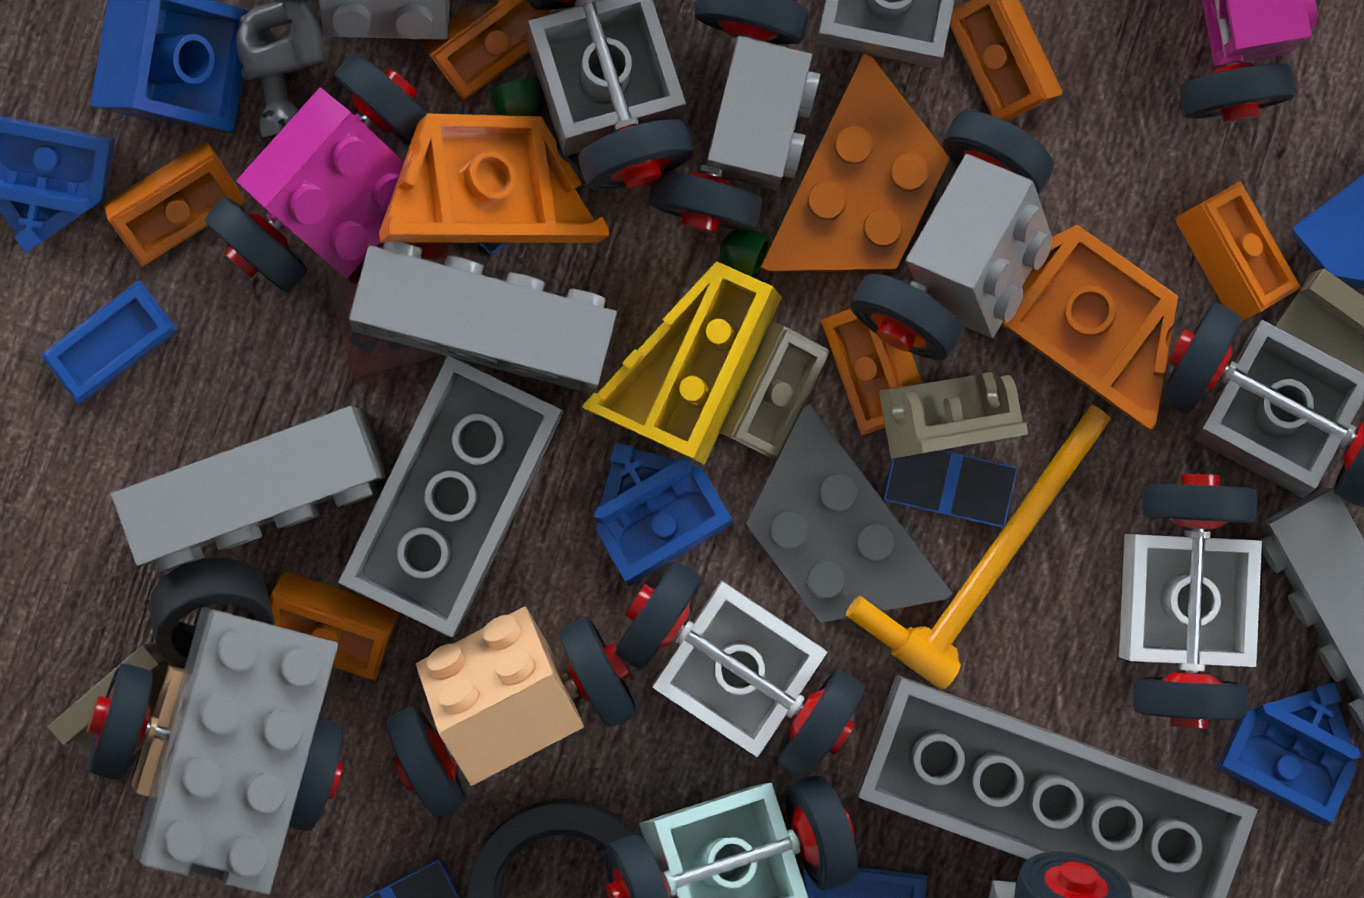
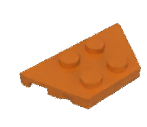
[761,53,950,273]
[379,114,609,243]
[1001,225,1178,433]

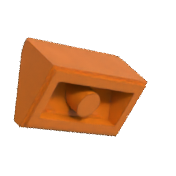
[421,0,552,102]
[949,0,1063,122]
[104,141,246,267]
[1176,181,1301,322]
[820,308,923,436]
[270,572,399,682]

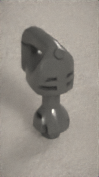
[236,0,326,139]

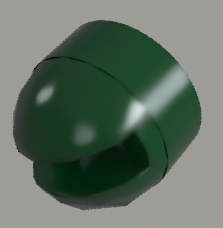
[489,77,542,116]
[720,230,770,279]

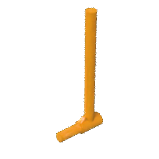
[846,405,1111,690]

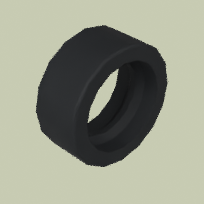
[149,557,274,668]

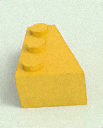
[581,261,782,465]

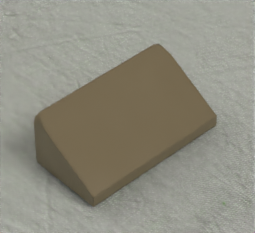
[719,321,830,461]

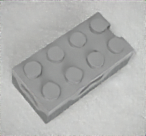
[133,607,338,895]

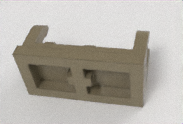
[879,372,1028,459]

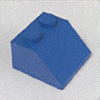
[90,0,249,133]

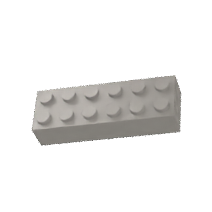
[854,674,1258,898]

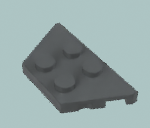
[745,404,953,623]

